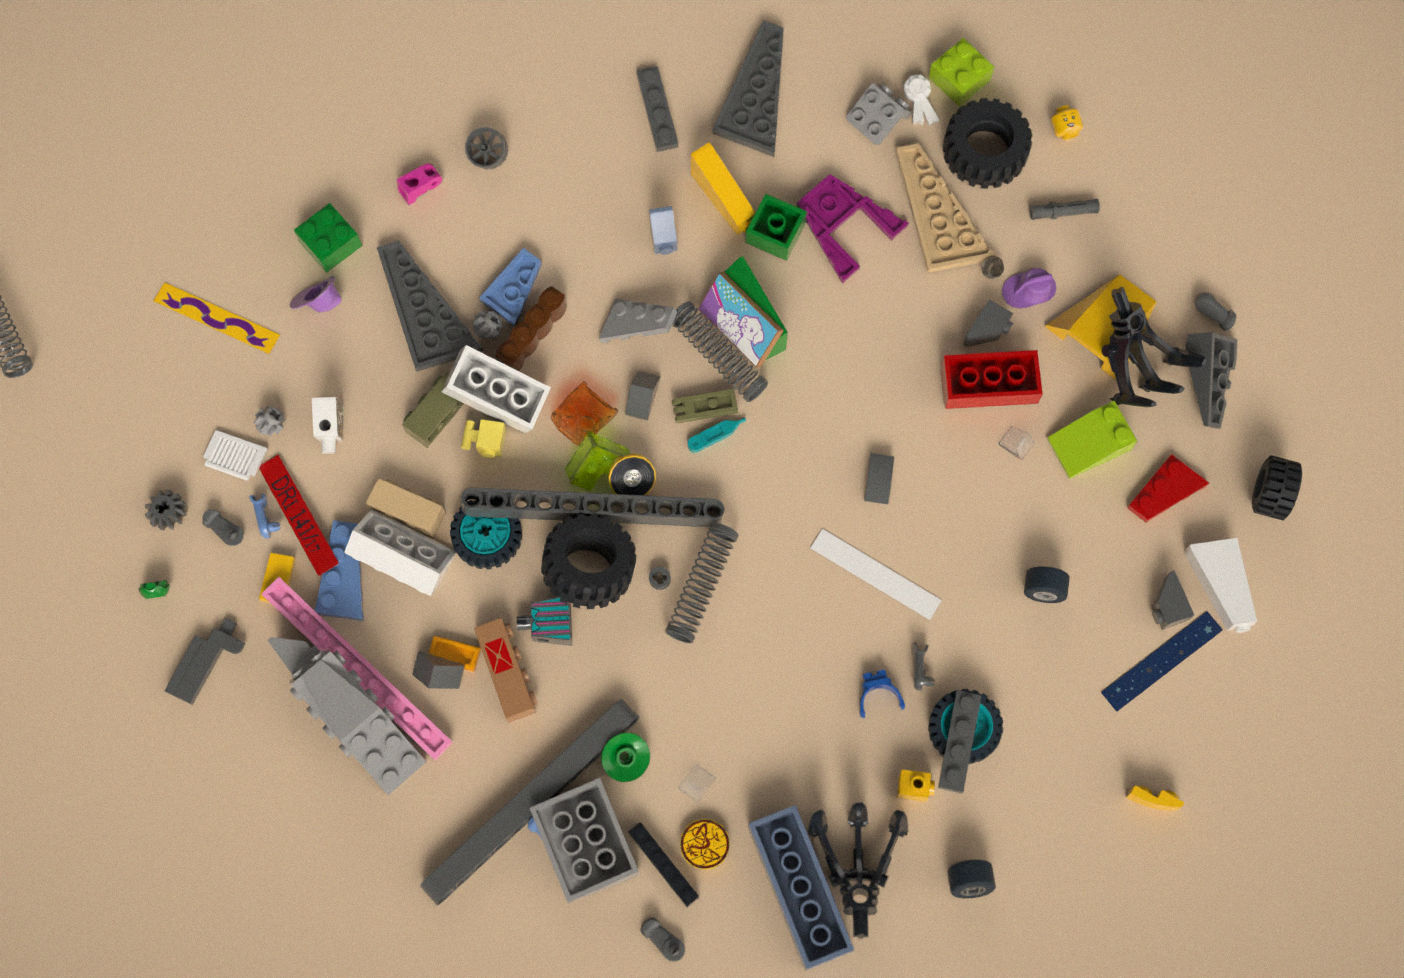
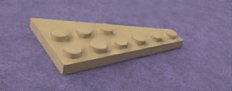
[896,143,995,273]

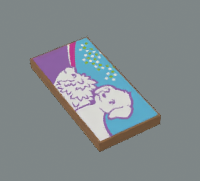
[698,272,784,368]

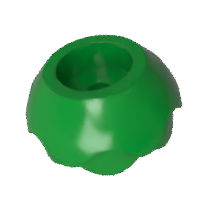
[138,580,170,599]

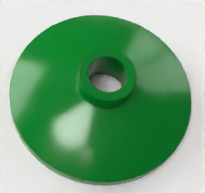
[601,732,650,782]

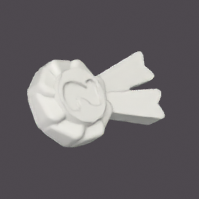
[903,75,939,126]

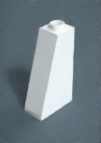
[1184,538,1257,633]

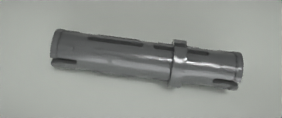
[1029,199,1100,220]

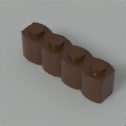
[495,286,567,371]

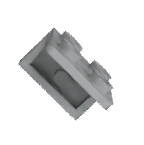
[846,83,913,145]

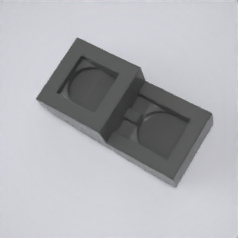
[864,453,894,504]

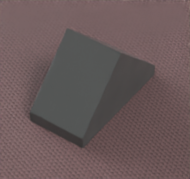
[625,371,661,421]
[412,651,465,689]

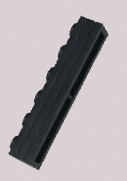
[628,822,699,908]

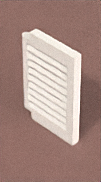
[203,430,268,481]

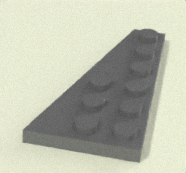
[712,20,784,157]
[377,240,483,372]

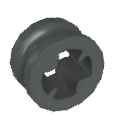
[649,567,671,590]

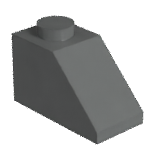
[963,300,1013,347]
[1152,570,1194,630]

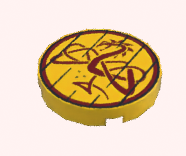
[680,819,730,870]

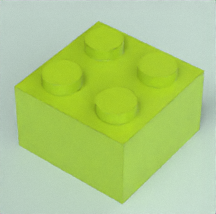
[928,38,994,107]

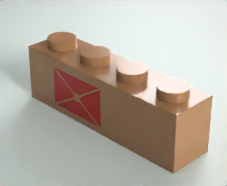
[474,618,538,723]

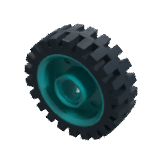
[928,689,1003,764]

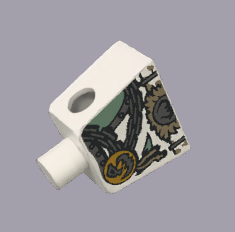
[312,397,344,454]

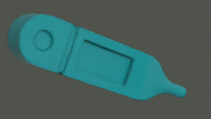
[688,417,746,453]

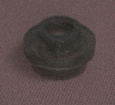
[981,256,1004,279]

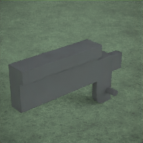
[164,618,246,705]

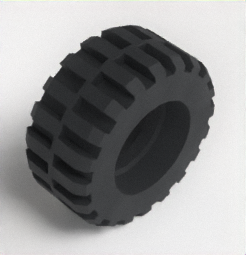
[943,98,1033,189]
[541,514,637,609]

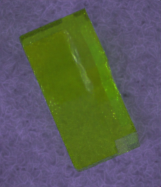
[565,432,630,491]

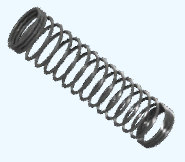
[0,295,33,378]
[672,301,768,402]
[665,522,739,644]

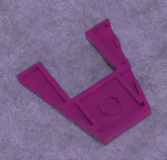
[796,174,909,283]

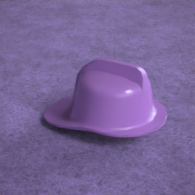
[1002,268,1057,309]
[289,276,342,313]

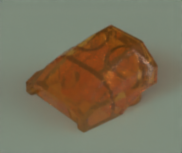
[551,381,619,448]

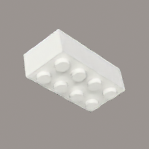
[441,345,551,433]

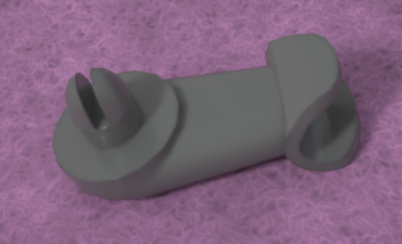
[1195,292,1237,331]
[202,509,244,546]
[912,642,935,691]
[641,917,685,962]

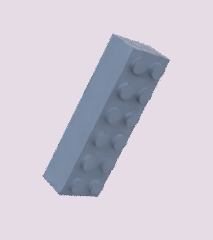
[748,805,854,971]

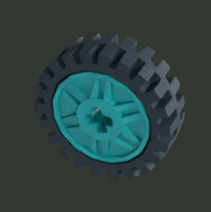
[450,500,522,570]

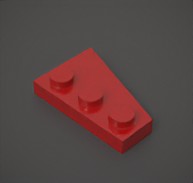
[1127,454,1210,523]

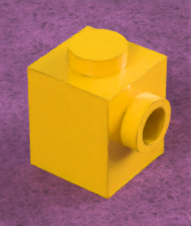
[897,769,935,802]

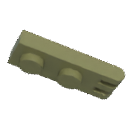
[671,388,738,423]

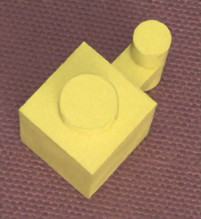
[461,420,507,458]

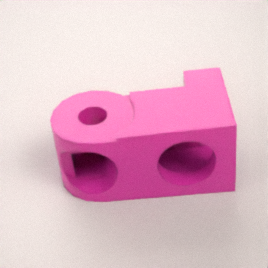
[396,163,443,205]

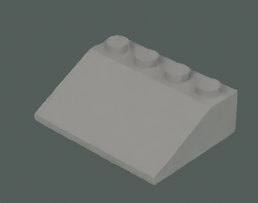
[530,778,640,903]

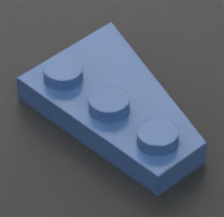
[479,248,542,327]

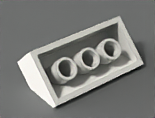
[344,509,456,596]

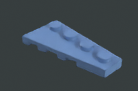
[315,520,364,621]

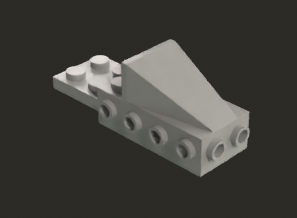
[289,648,426,795]

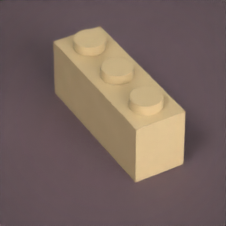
[365,478,446,538]

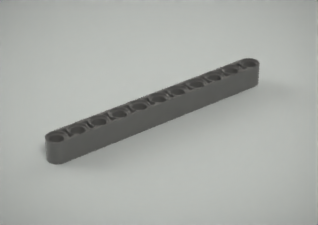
[461,488,725,527]
[420,699,639,905]

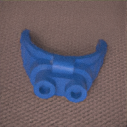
[859,670,905,718]

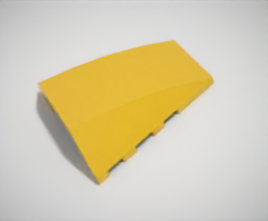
[1045,274,1157,380]

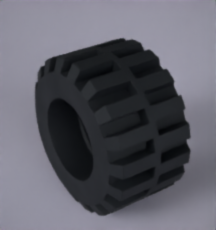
[1252,455,1302,521]

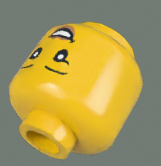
[1051,105,1083,140]

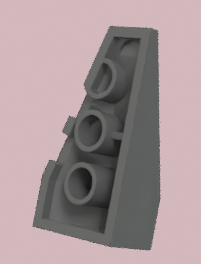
[1186,332,1237,429]

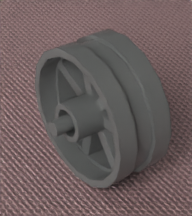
[465,127,508,170]

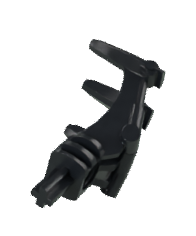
[1101,287,1207,408]
[807,803,909,939]

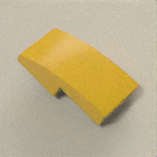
[1126,785,1185,811]

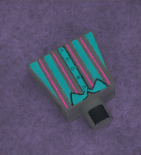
[517,596,572,646]

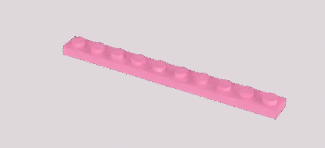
[262,577,453,761]

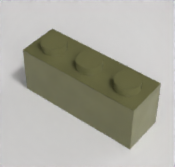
[402,372,464,448]

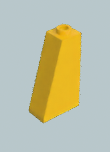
[690,142,755,235]

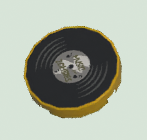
[608,453,656,496]

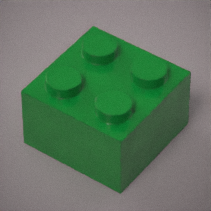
[745,194,807,261]
[294,203,362,273]

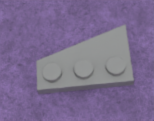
[599,299,677,343]

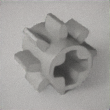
[473,311,502,340]
[254,406,285,436]

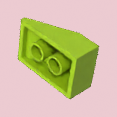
[1047,401,1137,479]

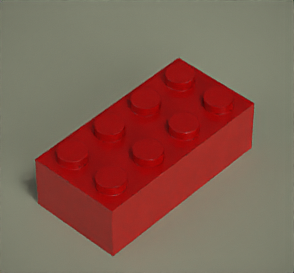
[940,350,1043,409]

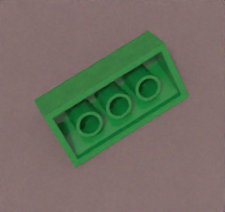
[724,256,788,360]

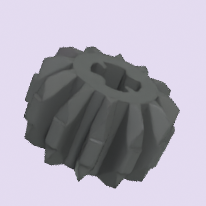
[145,490,187,531]

